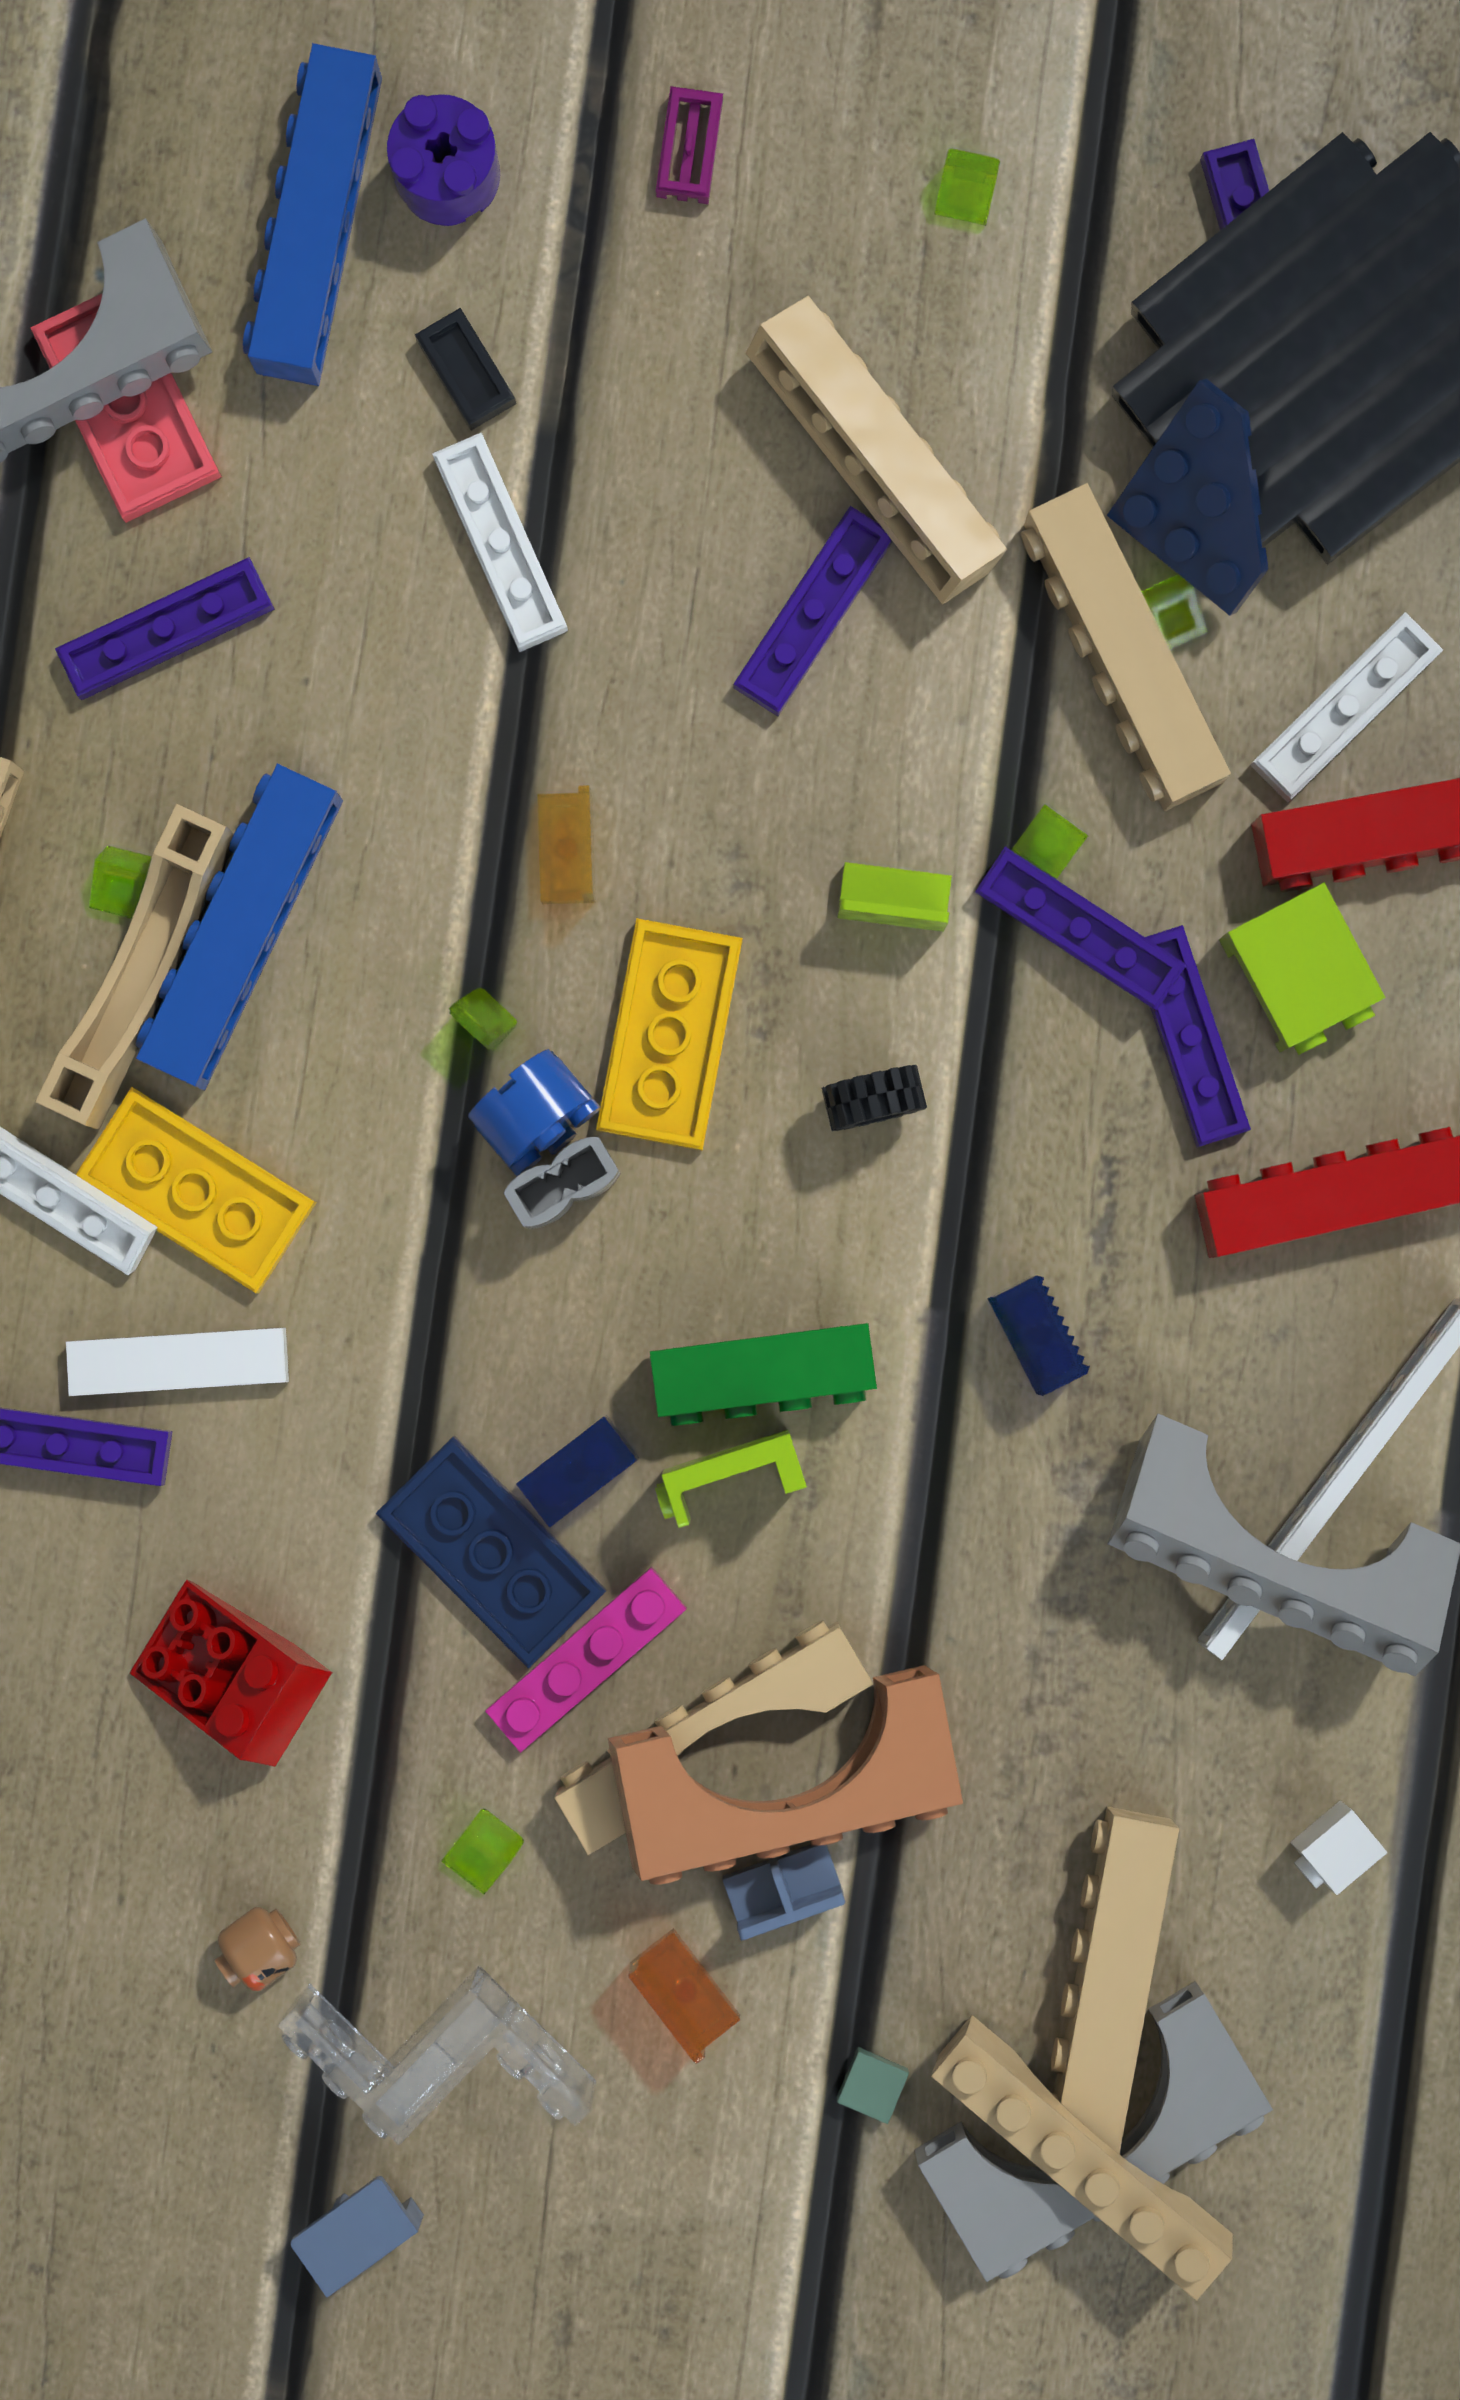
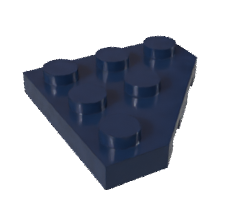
[1106,379,1268,616]

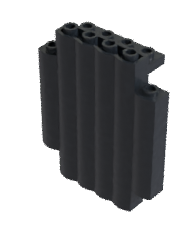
[1112,132,1460,565]

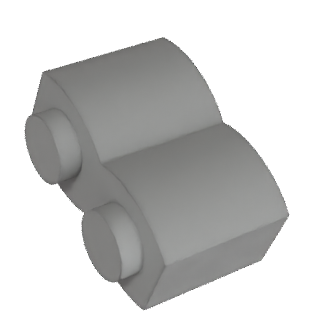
[504,1137,621,1229]

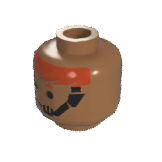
[215,1907,301,1991]

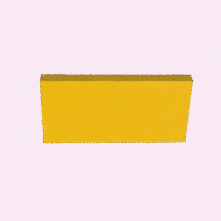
[596,918,743,1151]
[75,1087,317,1294]

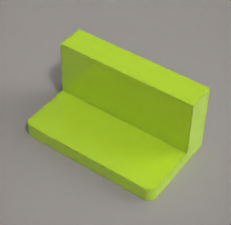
[837,862,952,932]

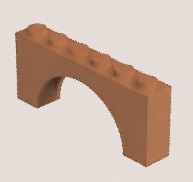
[608,1665,963,1885]

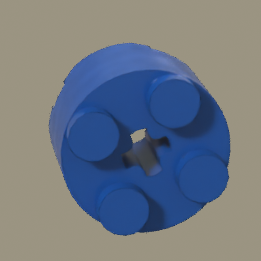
[468,1049,601,1177]

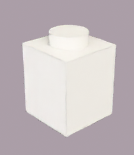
[1290,1801,1388,1895]

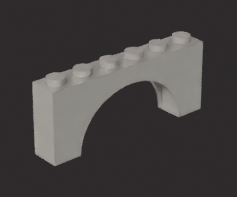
[0,218,212,463]
[1108,1414,1460,1676]
[915,1981,1273,2282]

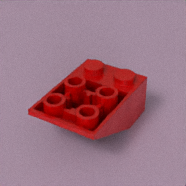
[130,1580,333,1767]

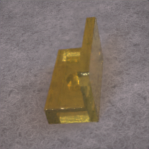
[537,785,596,904]

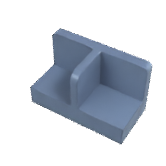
[722,1844,845,1941]
[291,2176,424,2298]

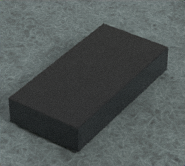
[415,307,517,431]

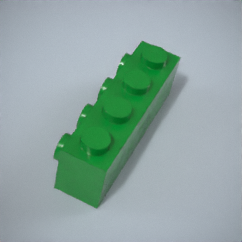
[650,1323,877,1426]

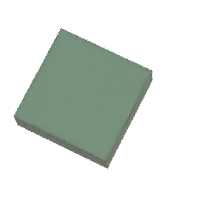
[837,2047,909,2124]

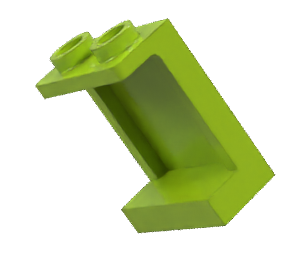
[1219,882,1386,1055]
[655,1429,807,1528]

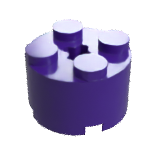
[387,94,500,226]

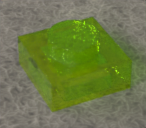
[1012,804,1088,879]

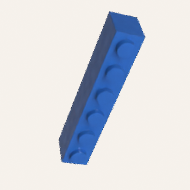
[243,43,382,386]
[136,763,343,1091]

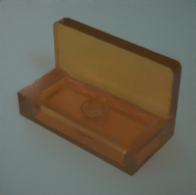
[628,1928,740,2064]

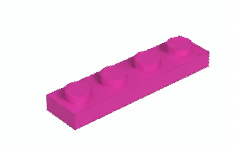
[485,1566,687,1753]

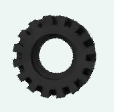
[821,1065,927,1131]

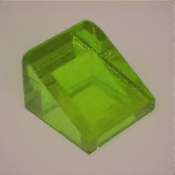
[934,149,1000,226]
[1141,575,1208,649]
[89,846,152,919]
[449,988,517,1051]
[441,1808,524,1894]

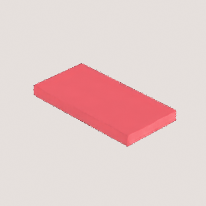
[30,293,222,523]

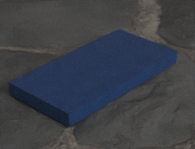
[375,1436,607,1669]

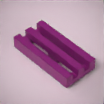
[656,86,723,205]

